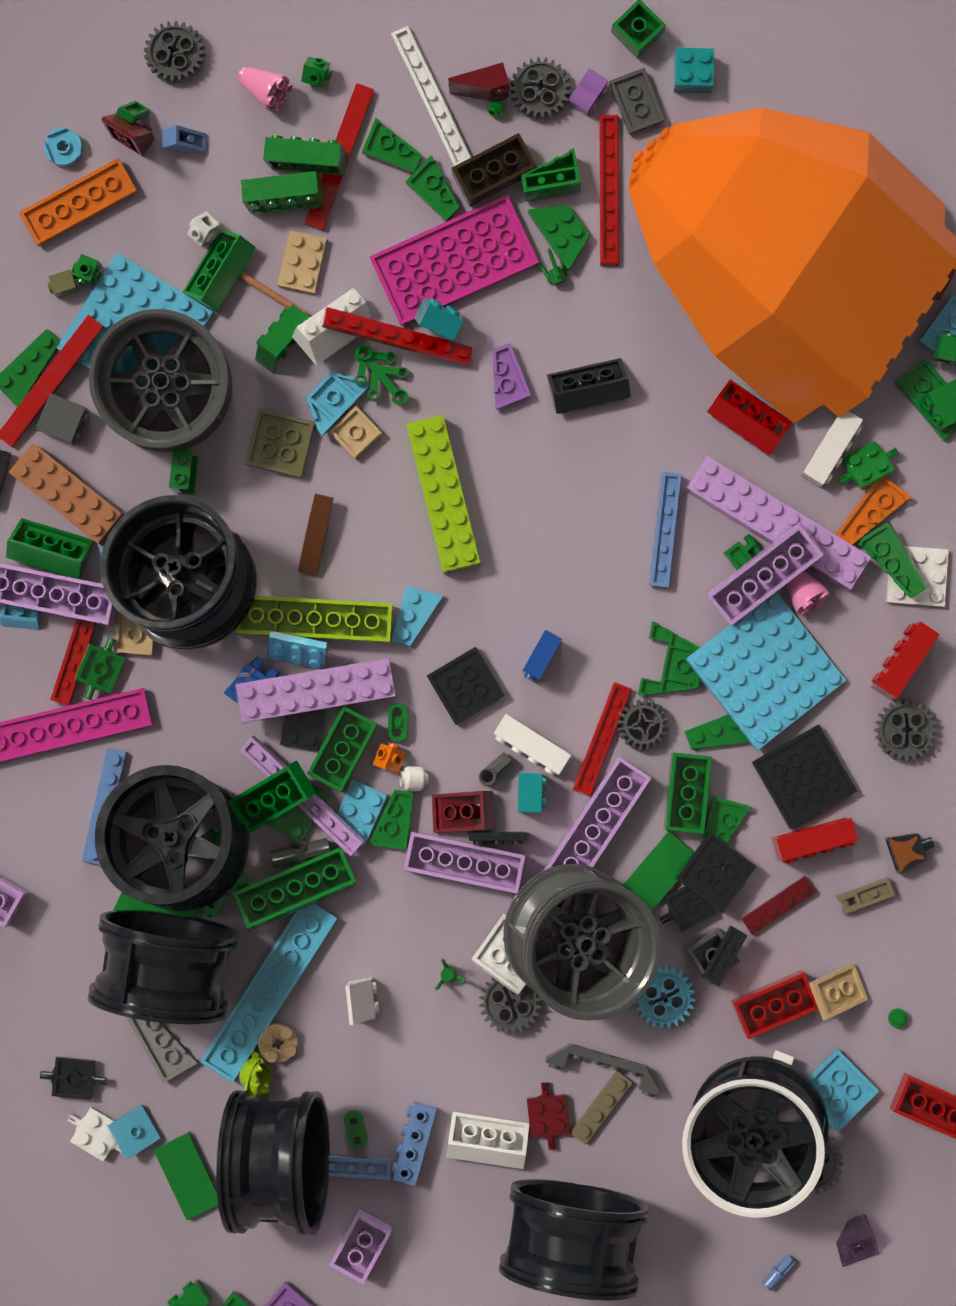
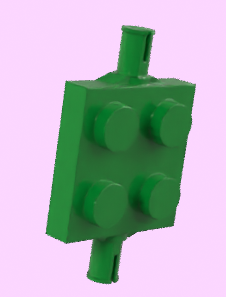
[838,441,899,491]
[74,637,125,700]

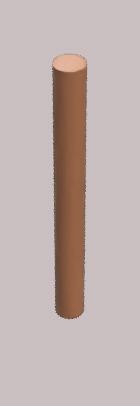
[239,272,307,314]

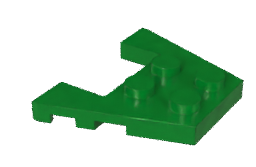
[638,621,700,696]

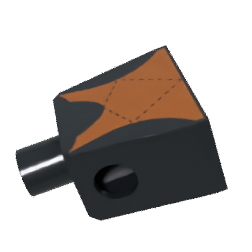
[885,833,935,874]

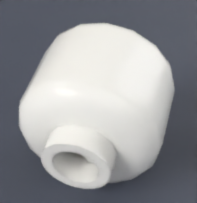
[399,766,429,791]

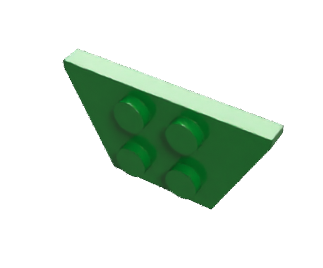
[528,205,590,272]

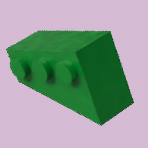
[521,148,581,202]
[255,304,310,373]

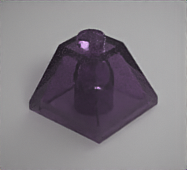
[836,1214,879,1267]

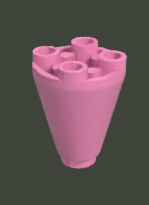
[238,67,293,112]
[786,570,830,617]

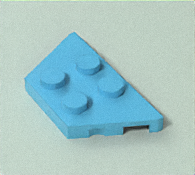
[306,371,370,437]

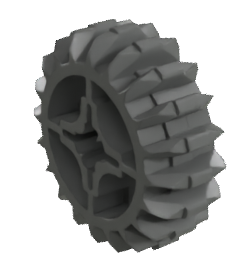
[617,699,669,751]

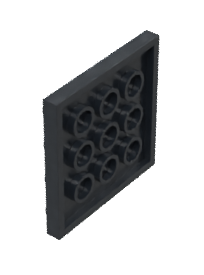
[751,724,857,829]

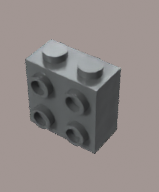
[36,393,90,445]

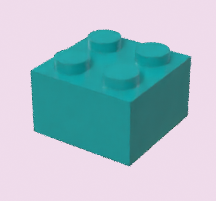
[673,48,714,93]
[414,297,463,341]
[518,773,546,813]

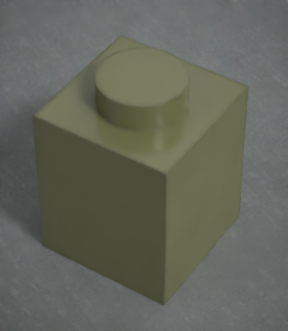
[47,270,80,298]

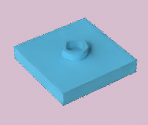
[107,1105,161,1160]

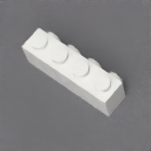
[801,411,863,487]
[493,714,571,776]

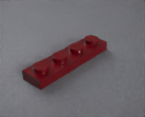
[741,876,816,935]

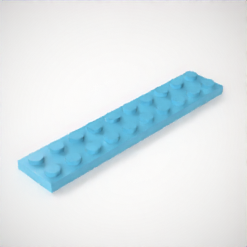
[200,904,338,1083]

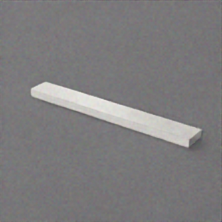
[391,26,471,166]

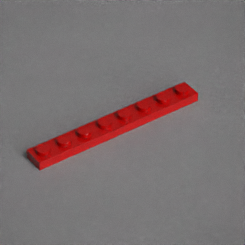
[322,307,473,367]

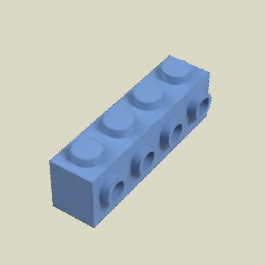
[391,1101,437,1186]

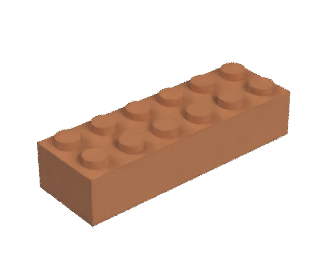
[9,443,124,546]

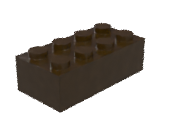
[452,133,537,207]

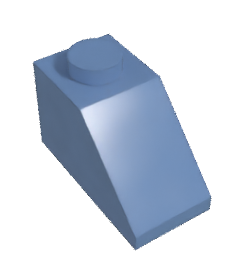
[162,125,207,153]

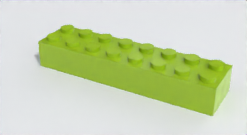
[406,415,480,574]
[236,596,393,643]

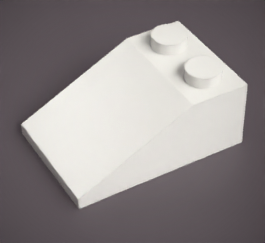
[345,978,380,1025]

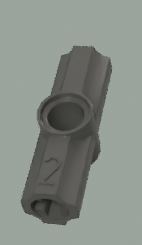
[270,838,330,868]

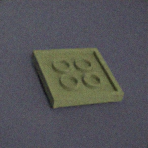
[245,409,315,478]

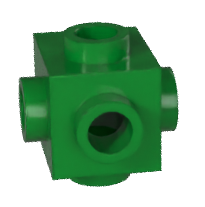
[301,57,332,88]
[72,254,102,286]

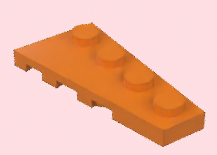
[835,478,911,545]

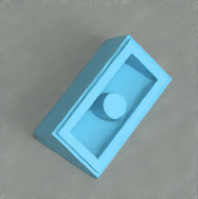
[0,604,41,630]

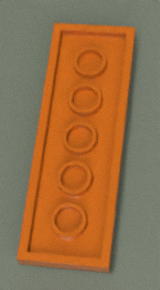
[19,158,137,247]

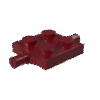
[527,1082,570,1150]

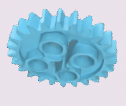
[635,965,695,1029]

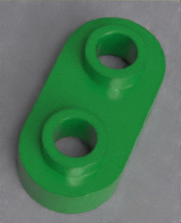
[388,703,408,742]
[344,1110,368,1150]

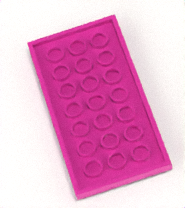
[369,194,539,326]

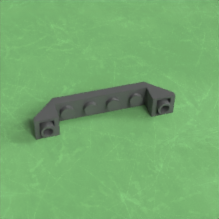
[545,1043,659,1097]

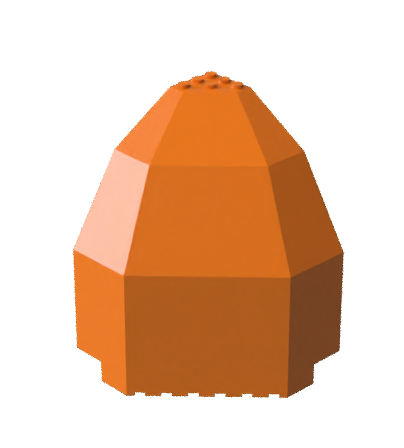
[628,107,956,424]

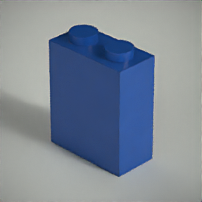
[522,629,562,682]

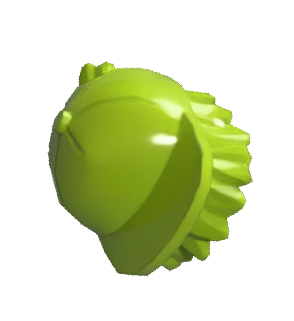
[239,1051,273,1099]

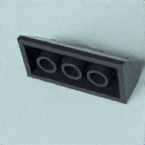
[547,358,631,414]

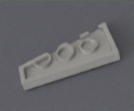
[126,1017,197,1083]

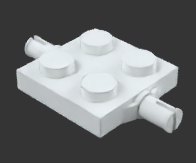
[67,1107,123,1161]

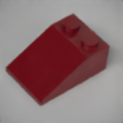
[448,62,509,101]
[101,114,155,157]
[432,791,495,833]

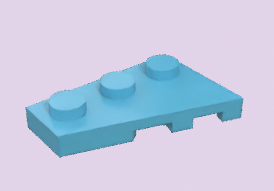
[392,586,443,646]

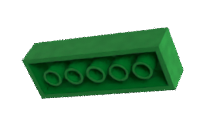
[233,847,356,932]

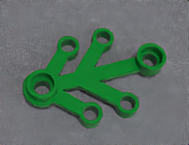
[354,345,408,406]

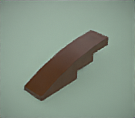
[298,493,334,575]

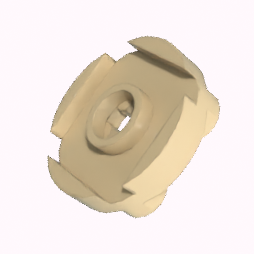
[258,1023,297,1063]

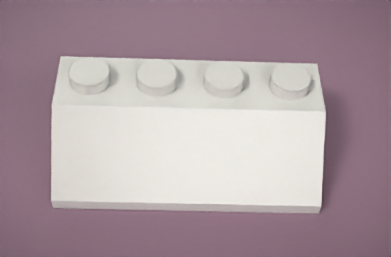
[292,288,372,366]
[446,1112,529,1169]

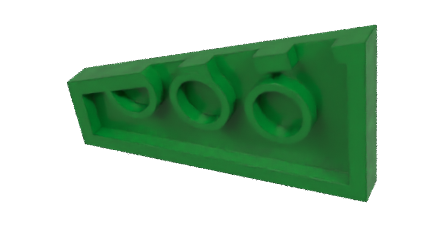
[856,522,928,598]
[684,715,749,749]

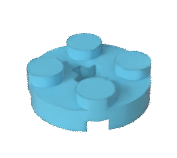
[44,127,83,167]

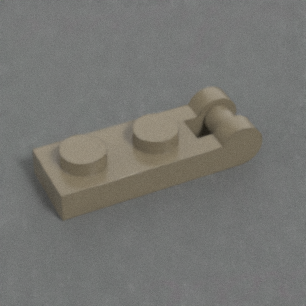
[837,877,895,914]

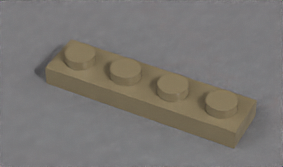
[570,1070,633,1145]

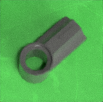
[478,752,515,786]

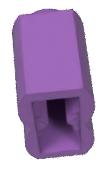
[568,68,609,115]

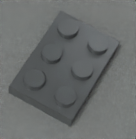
[609,68,665,135]

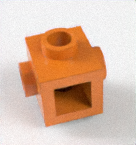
[373,742,406,774]

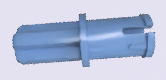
[761,1255,795,1291]

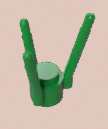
[537,248,568,286]
[435,958,466,990]

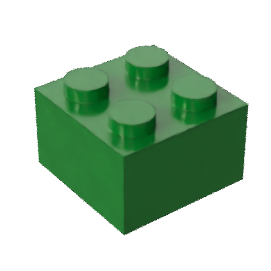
[611,0,666,59]

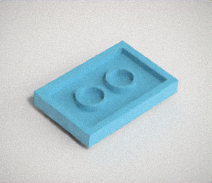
[268,631,327,669]
[337,779,387,848]

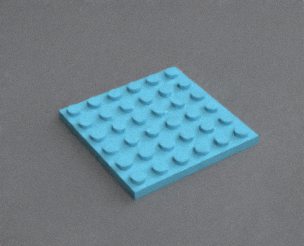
[56,253,214,404]
[685,591,846,751]

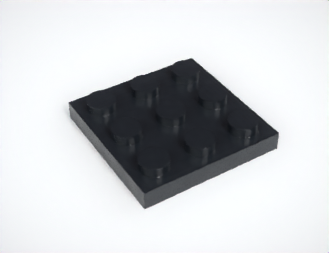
[427,647,505,725]
[675,832,757,914]

